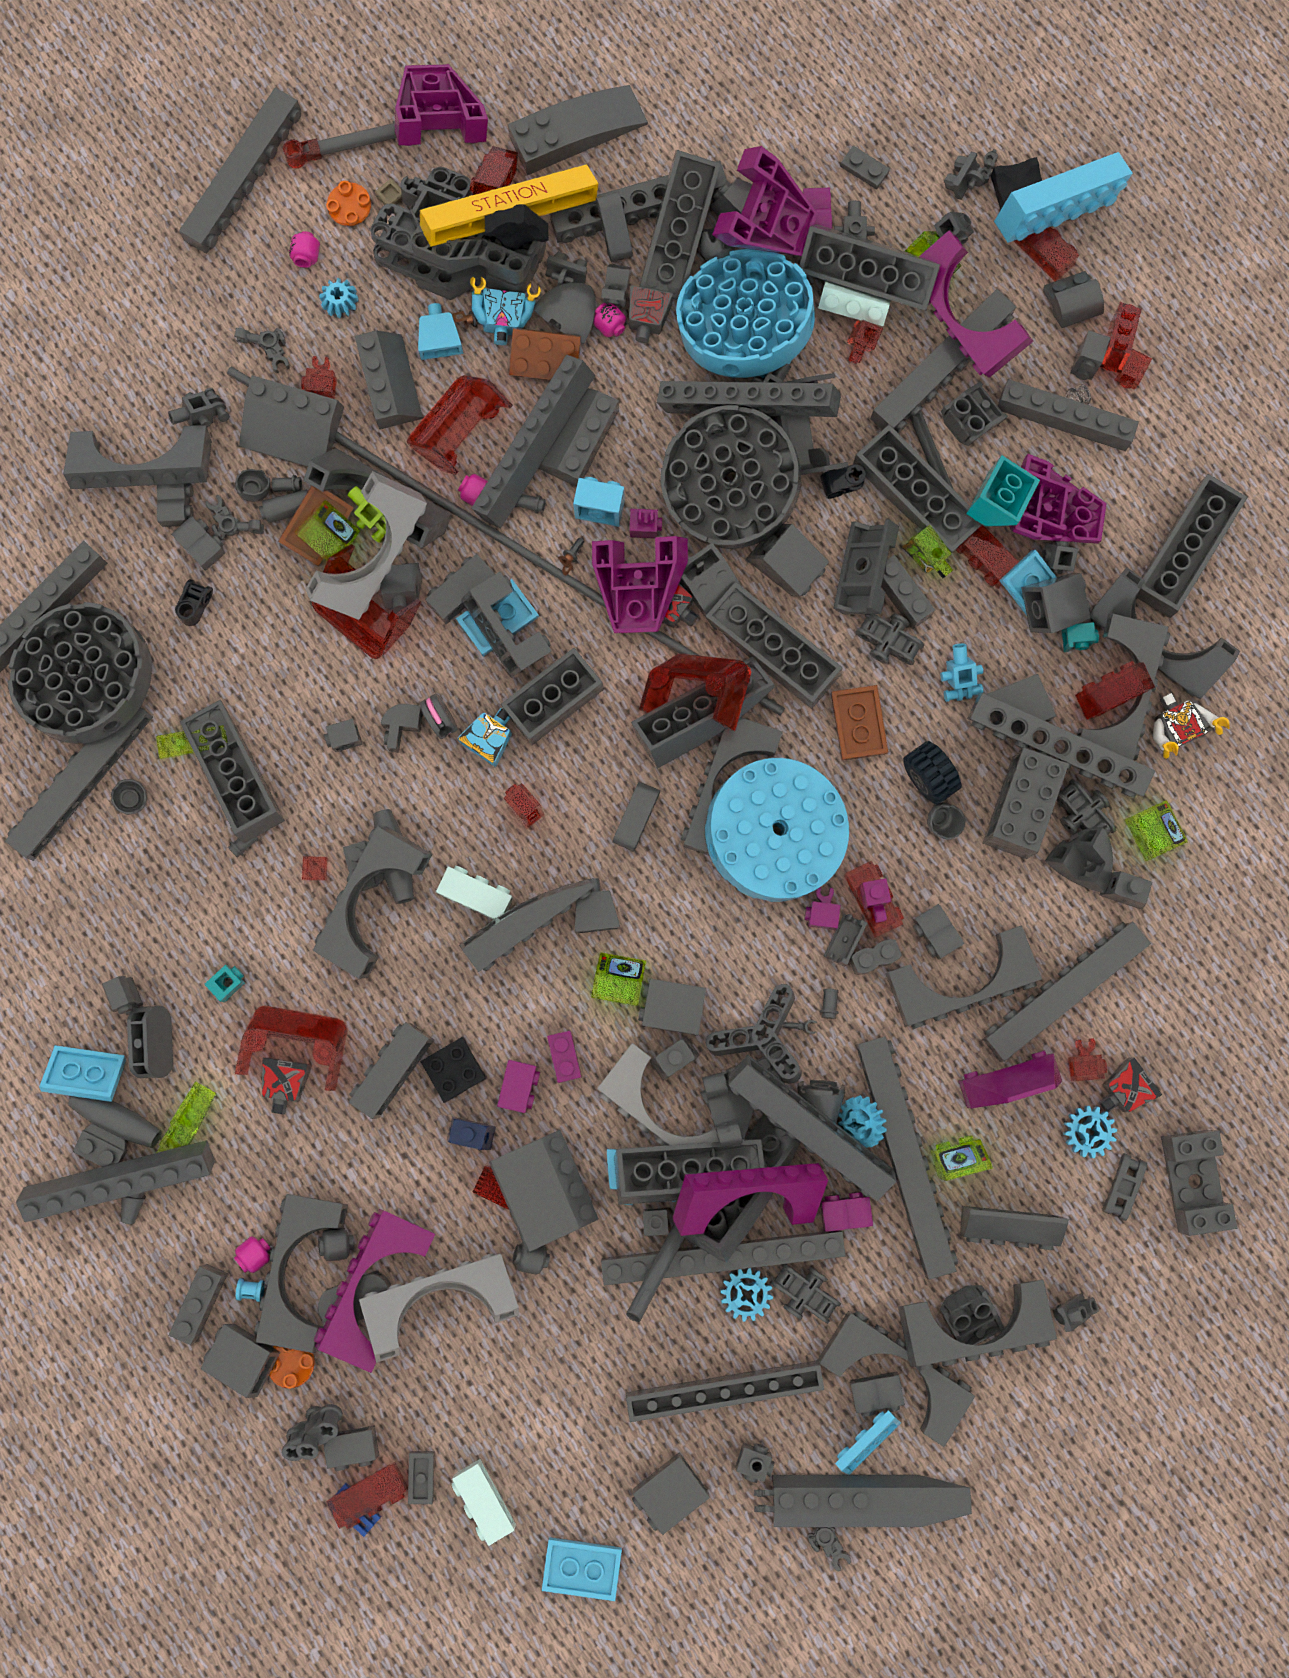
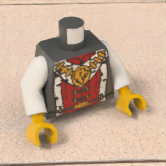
[1153,693,1230,759]

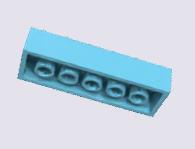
[994,152,1133,243]

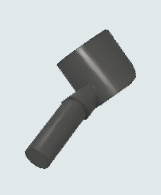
[783,1020,817,1034]

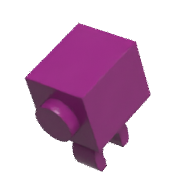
[629,509,662,538]
[860,878,891,923]
[804,887,841,930]

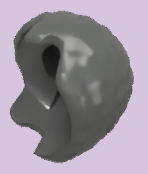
[699,228,735,261]

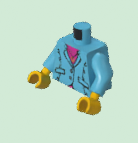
[470,277,541,345]

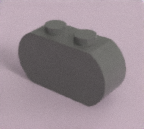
[127,1006,174,1079]
[318,1271,392,1325]

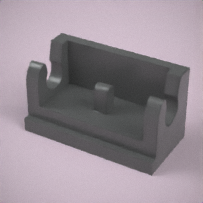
[824,914,868,967]

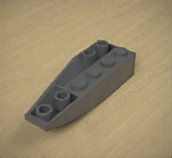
[459,879,595,972]

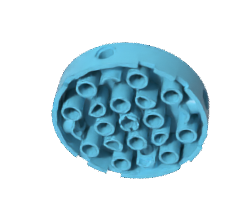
[676,249,815,378]
[705,758,849,902]

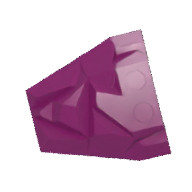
[1008,454,1107,544]

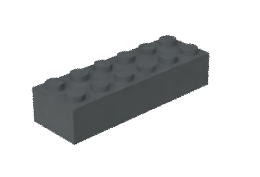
[1137,474,1248,618]

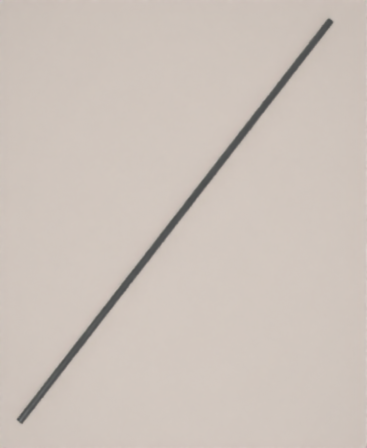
[227,366,785,716]

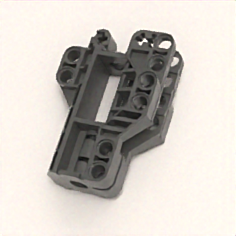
[370,167,546,300]

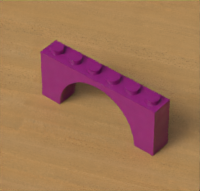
[919,230,1034,378]
[673,1163,828,1236]
[314,1209,435,1373]

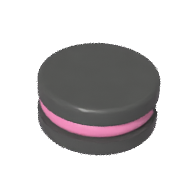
[419,693,458,739]

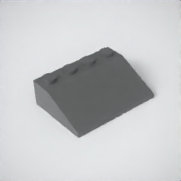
[239,375,344,467]
[538,388,619,487]
[489,1130,599,1253]

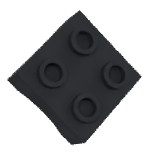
[991,157,1042,210]
[485,204,549,251]
[420,1037,487,1103]

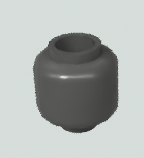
[318,1228,354,1261]
[513,1241,550,1275]

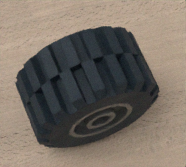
[903,741,962,805]

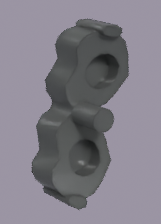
[982,149,998,184]

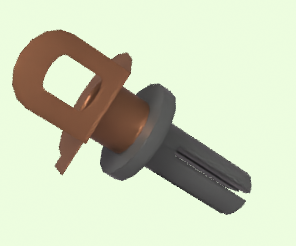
[452,310,478,329]
[558,538,584,576]

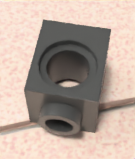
[324,719,363,752]
[643,1208,669,1236]

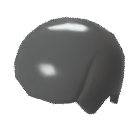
[235,469,270,502]
[111,779,148,815]
[927,803,966,840]

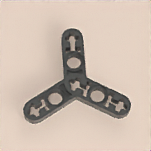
[705,984,802,1084]

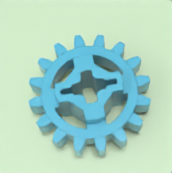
[838,1095,887,1148]
[1063,1106,1117,1158]
[720,1268,773,1322]

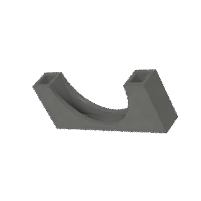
[63,425,212,489]
[303,448,452,548]
[1090,567,1240,699]
[1077,614,1170,760]
[681,717,783,856]
[313,826,432,979]
[885,925,1042,1029]
[254,1194,348,1353]
[898,1280,1057,1371]
[818,1310,975,1447]

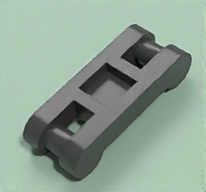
[1102,1153,1147,1221]

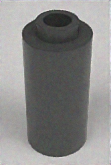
[259,489,308,523]

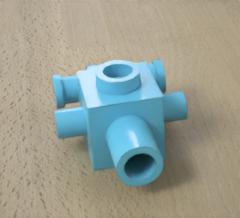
[940,643,983,702]

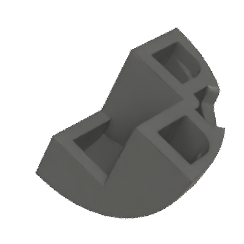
[534,282,596,344]
[1045,827,1113,893]

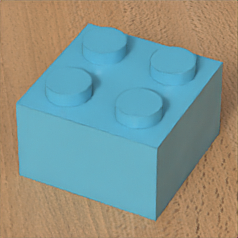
[573,477,625,527]

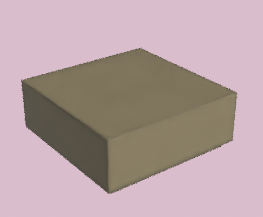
[374,178,402,205]

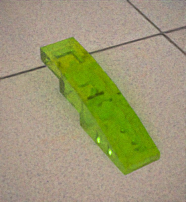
[156,1081,217,1153]

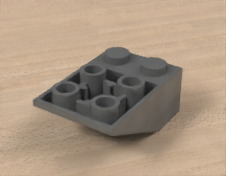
[679,543,742,630]

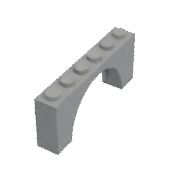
[305,471,427,620]
[597,1043,719,1146]
[359,1254,519,1363]

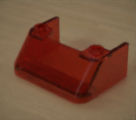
[407,375,513,475]
[312,544,421,659]
[639,654,751,731]
[235,1006,348,1091]

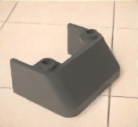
[769,373,848,475]

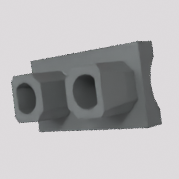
[944,151,985,200]
[546,251,587,286]
[1054,1293,1099,1332]

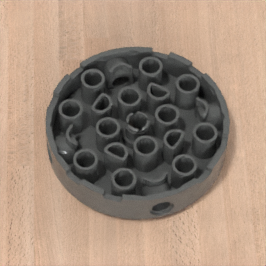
[661,405,801,549]
[8,602,152,744]

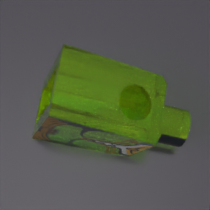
[902,524,953,579]

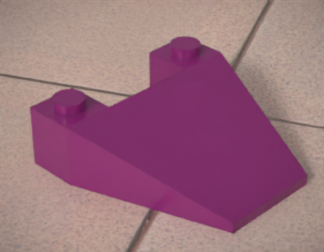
[395,64,488,146]
[712,146,818,256]
[592,536,688,633]
[959,1050,1062,1109]

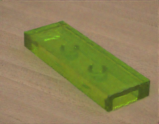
[156,725,228,759]

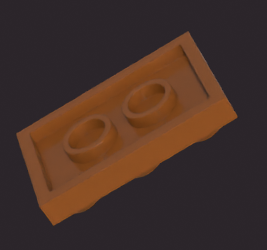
[509,328,581,380]
[278,485,354,566]
[831,685,889,761]

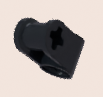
[820,464,866,499]
[175,579,213,626]

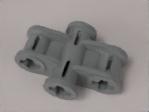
[855,614,924,665]
[1056,779,1116,835]
[770,1264,841,1324]
[282,1404,343,1461]

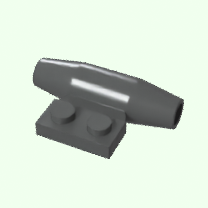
[343,809,414,904]
[68,1096,162,1167]

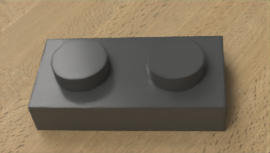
[840,146,890,190]
[408,1451,435,1504]

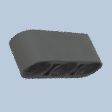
[596,191,633,262]
[612,781,661,852]

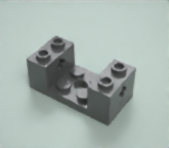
[461,572,552,678]
[1161,1130,1238,1236]

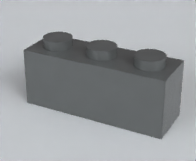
[425,554,495,624]
[881,555,935,629]
[168,1264,228,1345]

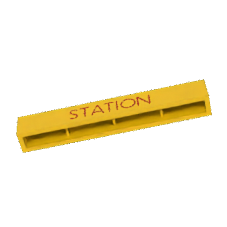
[420,164,599,247]

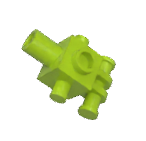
[347,486,386,543]

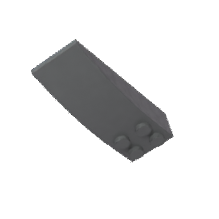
[508,85,648,175]
[639,150,721,300]
[799,224,941,311]
[853,425,983,553]
[705,582,843,709]
[631,657,775,769]
[179,700,285,843]
[685,1114,801,1263]
[614,1139,765,1205]

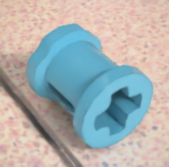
[236,1278,265,1302]

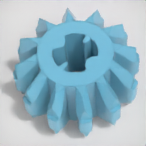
[319,278,359,318]

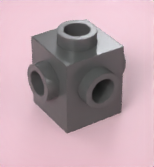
[934,211,974,245]
[1041,541,1078,574]
[735,1443,775,1483]

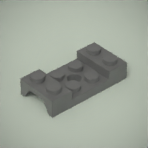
[833,519,899,615]

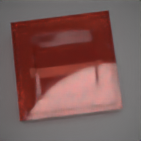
[302,856,328,881]

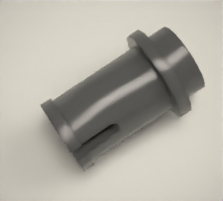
[272,475,302,493]
[516,494,546,514]
[228,837,259,857]
[820,989,839,1019]

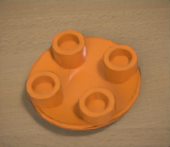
[326,180,371,226]
[269,1346,315,1389]

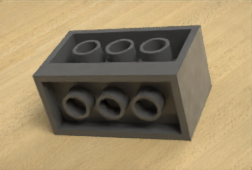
[982,748,1069,859]

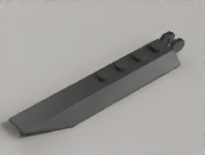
[754,1475,972,1527]

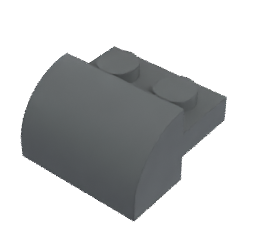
[1043,271,1104,328]

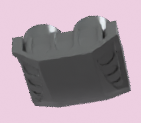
[941,381,1008,446]
[940,1285,1004,1345]

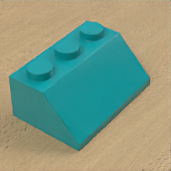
[966,455,1040,526]

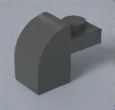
[601,264,632,307]
[381,704,423,753]

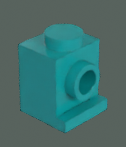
[1061,622,1099,652]
[204,965,245,1003]

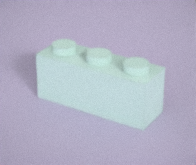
[818,281,891,326]
[436,865,513,920]
[452,1459,516,1546]

